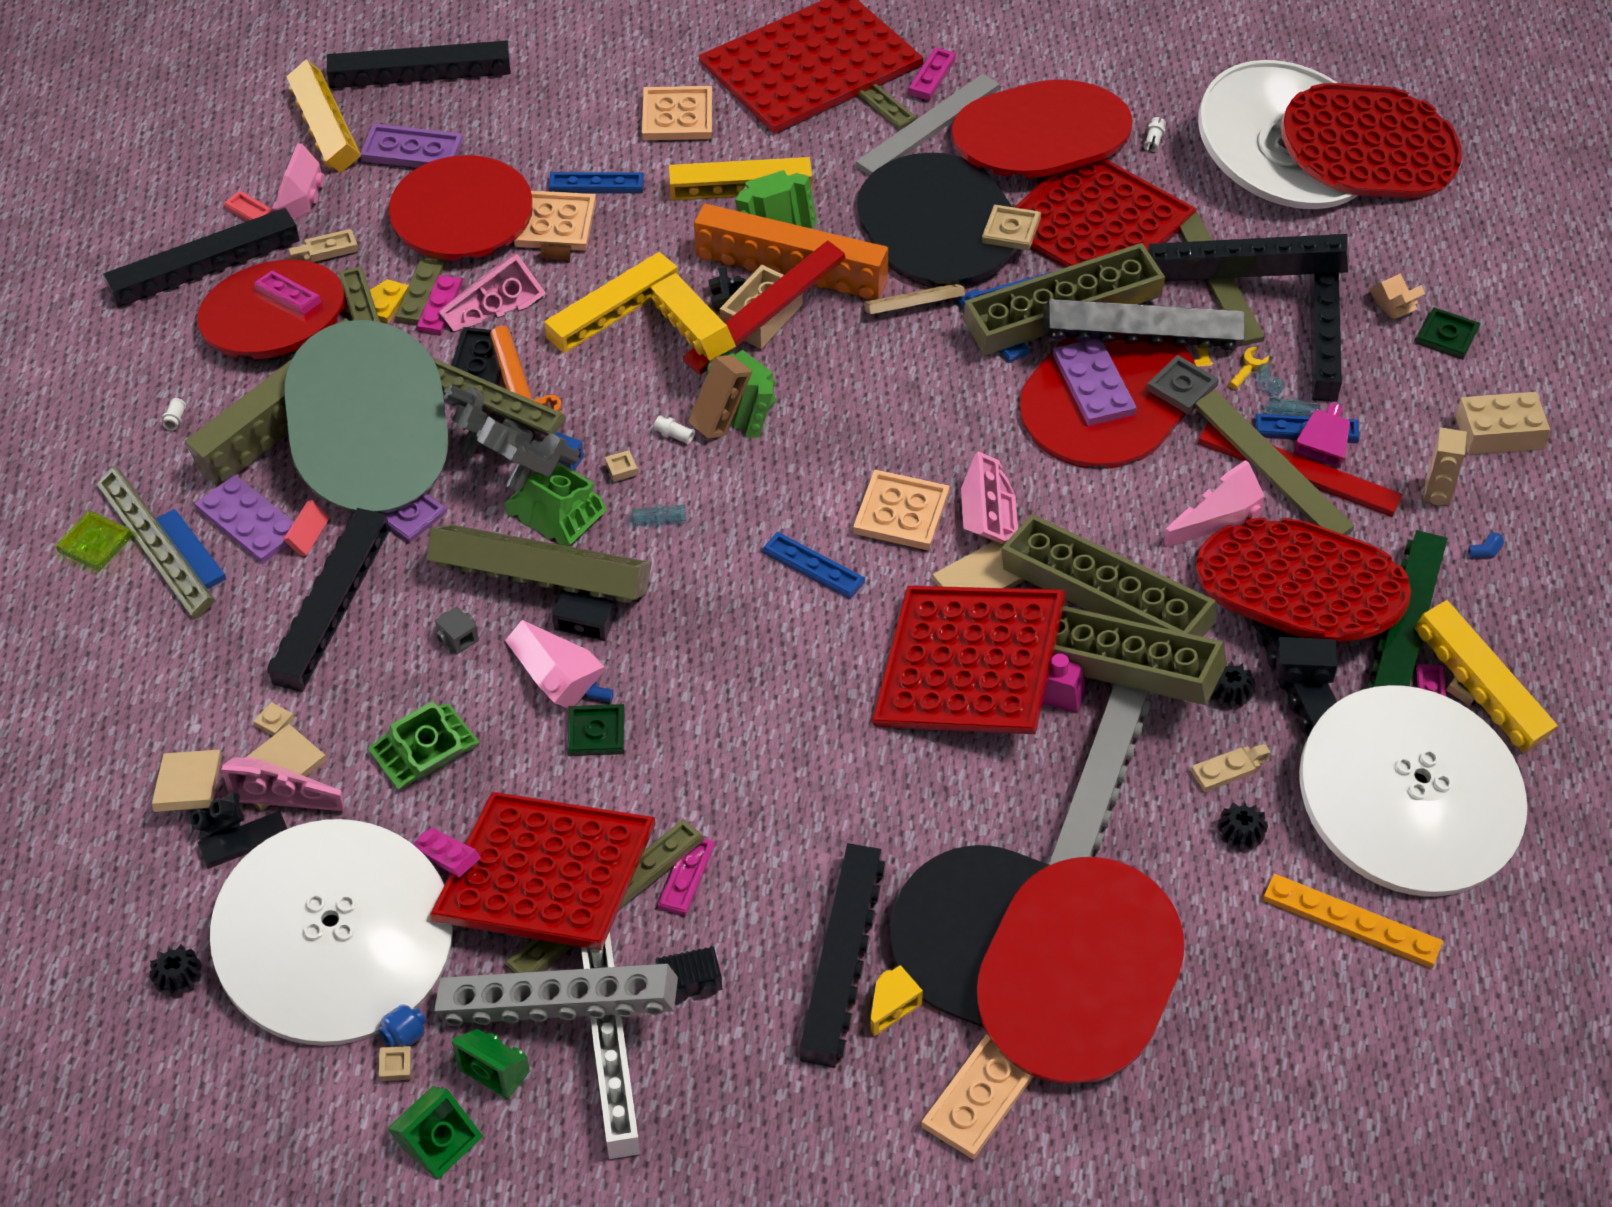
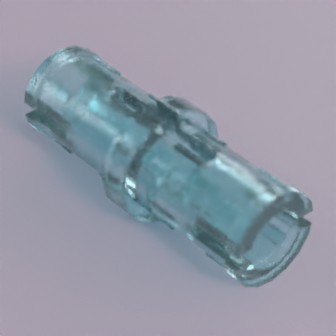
[1267,396,1321,417]
[632,504,686,525]

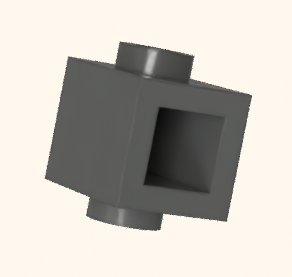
[435,606,479,655]

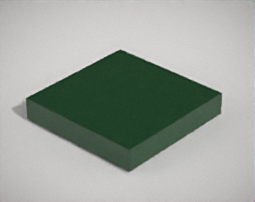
[1416,307,1481,360]
[567,704,625,756]

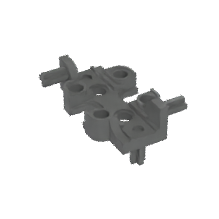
[444,384,580,492]

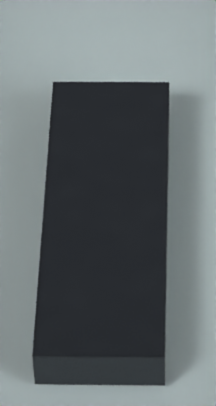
[197,811,288,869]

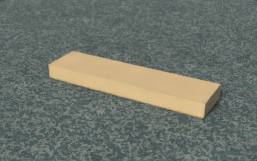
[864,284,965,314]

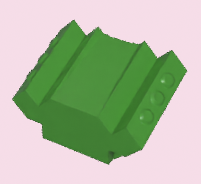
[735,170,817,229]
[704,350,776,438]
[504,462,607,546]
[368,701,480,789]

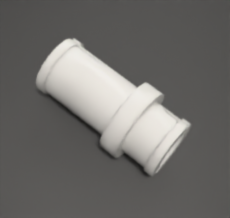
[1143,117,1166,152]
[653,415,695,445]

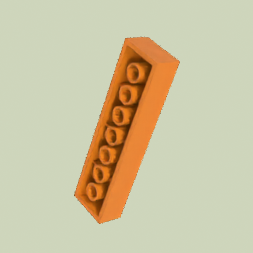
[694,203,888,300]

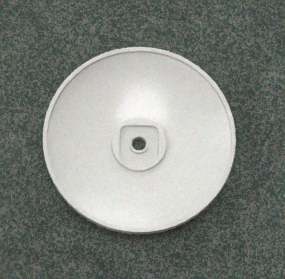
[1198,60,1358,209]
[1299,685,1527,896]
[210,819,453,1046]

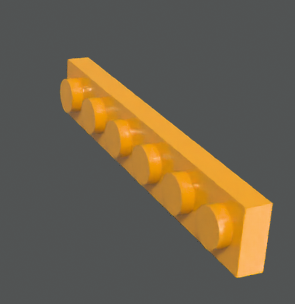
[1263,873,1443,969]

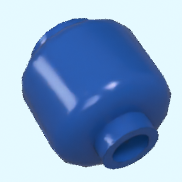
[378,1004,426,1047]

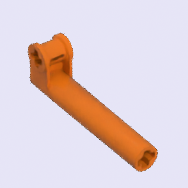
[490,326,563,433]

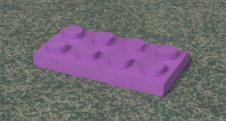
[360,123,463,168]
[1053,339,1137,426]
[194,475,294,564]

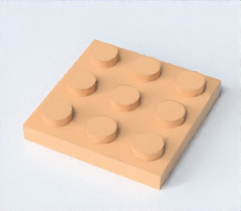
[642,86,712,140]
[514,191,596,251]
[853,469,950,551]

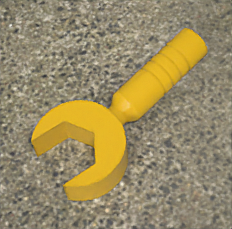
[1228,347,1269,390]

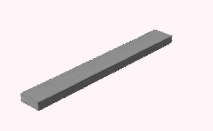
[856,74,1000,176]

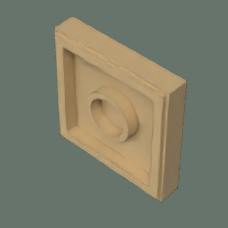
[982,205,1041,251]

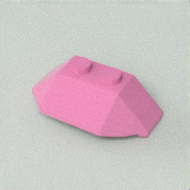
[272,143,325,219]
[961,451,1018,544]

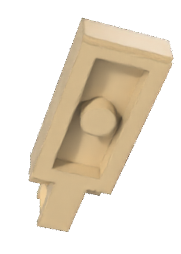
[289,229,359,262]
[1191,744,1271,793]

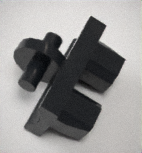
[708,266,747,312]
[190,793,244,840]

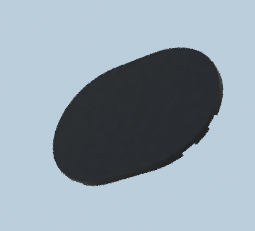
[857,153,1017,286]
[890,845,1049,1028]

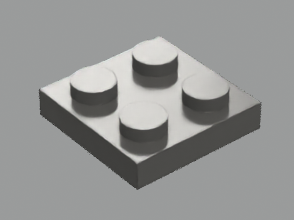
[1147,355,1219,414]

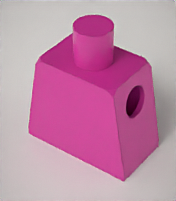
[1293,403,1350,467]
[1043,654,1086,713]

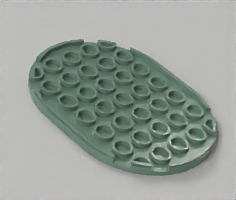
[285,320,448,514]

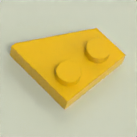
[345,279,409,324]

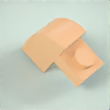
[1369,273,1425,319]

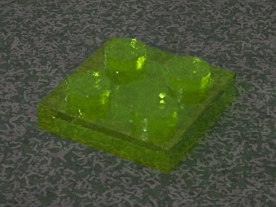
[55,510,133,572]

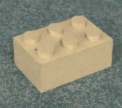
[720,265,803,349]
[1456,392,1550,455]

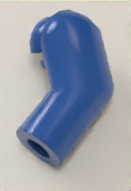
[1468,532,1504,558]
[585,681,614,703]

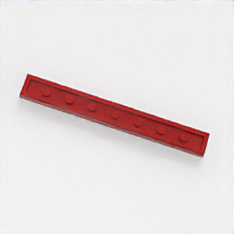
[682,240,846,375]
[1198,422,1403,517]

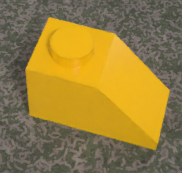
[870,965,923,1036]

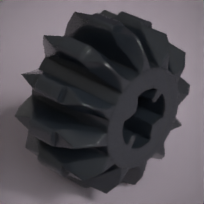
[1211,660,1256,709]
[1217,801,1268,851]
[149,944,202,997]

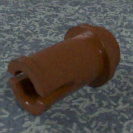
[541,243,571,262]

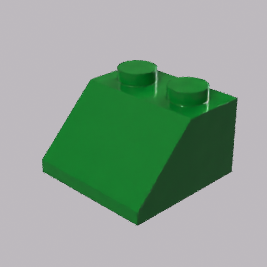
[452,1029,530,1100]
[387,1086,483,1180]

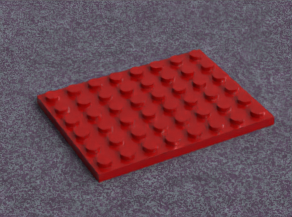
[699,0,924,133]

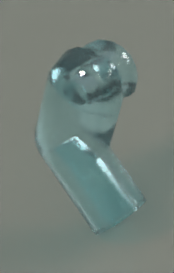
[1259,363,1285,395]

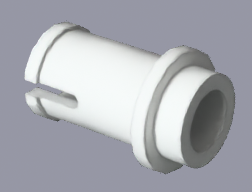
[161,398,186,431]

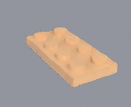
[921,1034,1033,1160]

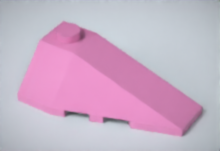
[438,253,546,331]
[1164,460,1265,547]
[505,620,606,708]
[221,757,345,811]

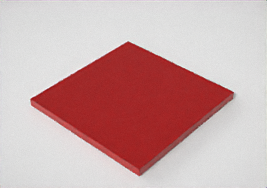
[1014,159,1197,268]
[872,585,1066,735]
[430,792,656,950]

